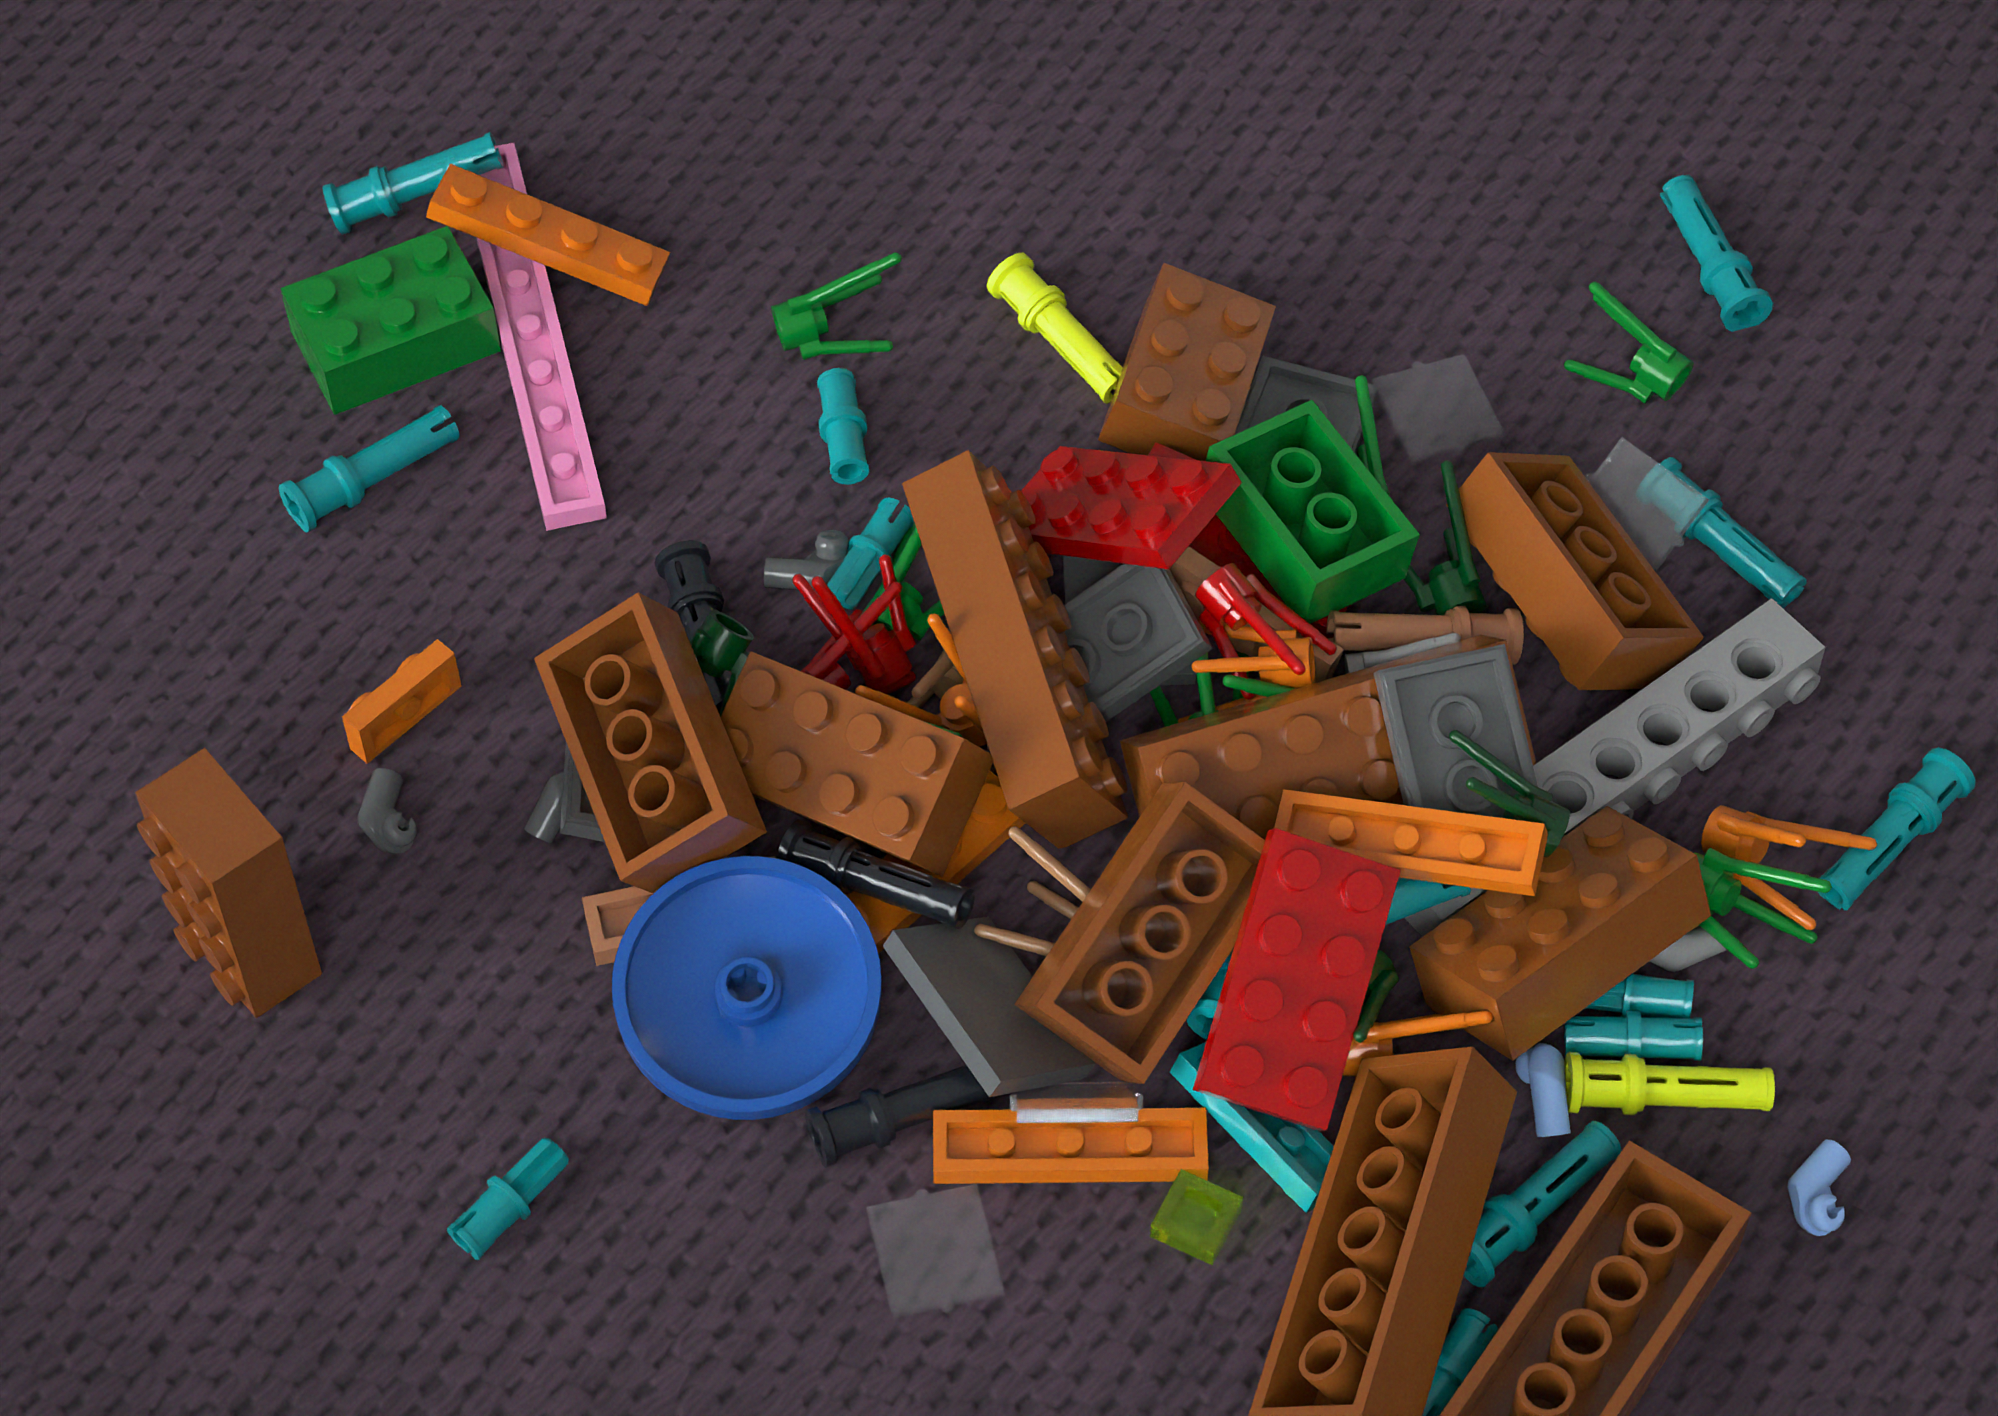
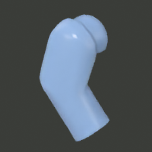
[1515,1043,1571,1137]
[1787,1139,1851,1236]

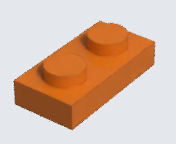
[342,639,462,764]

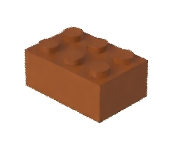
[1098,263,1276,461]

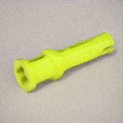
[987,253,1123,404]
[1564,1052,1775,1115]

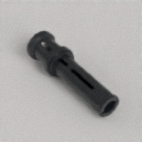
[654,540,732,713]
[777,820,975,929]
[805,1065,1012,1168]

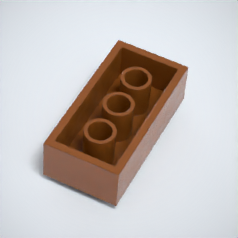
[1446,452,1704,690]
[534,592,767,894]
[720,651,993,877]
[135,748,322,1018]
[1014,782,1265,1084]
[1409,806,1711,1061]

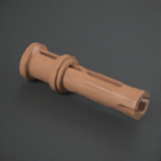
[1326,606,1524,665]

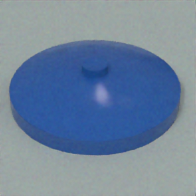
[612,856,882,1120]

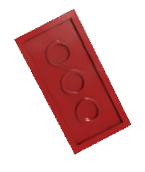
[1021,446,1242,570]
[1193,828,1401,1131]

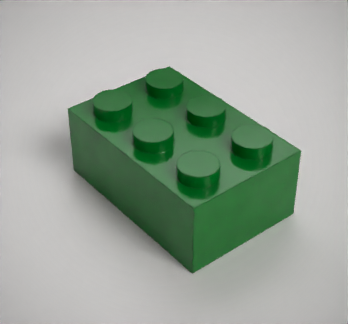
[280,226,501,415]
[1206,400,1420,624]

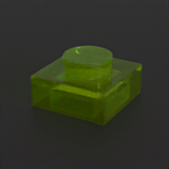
[1150,1169,1243,1265]

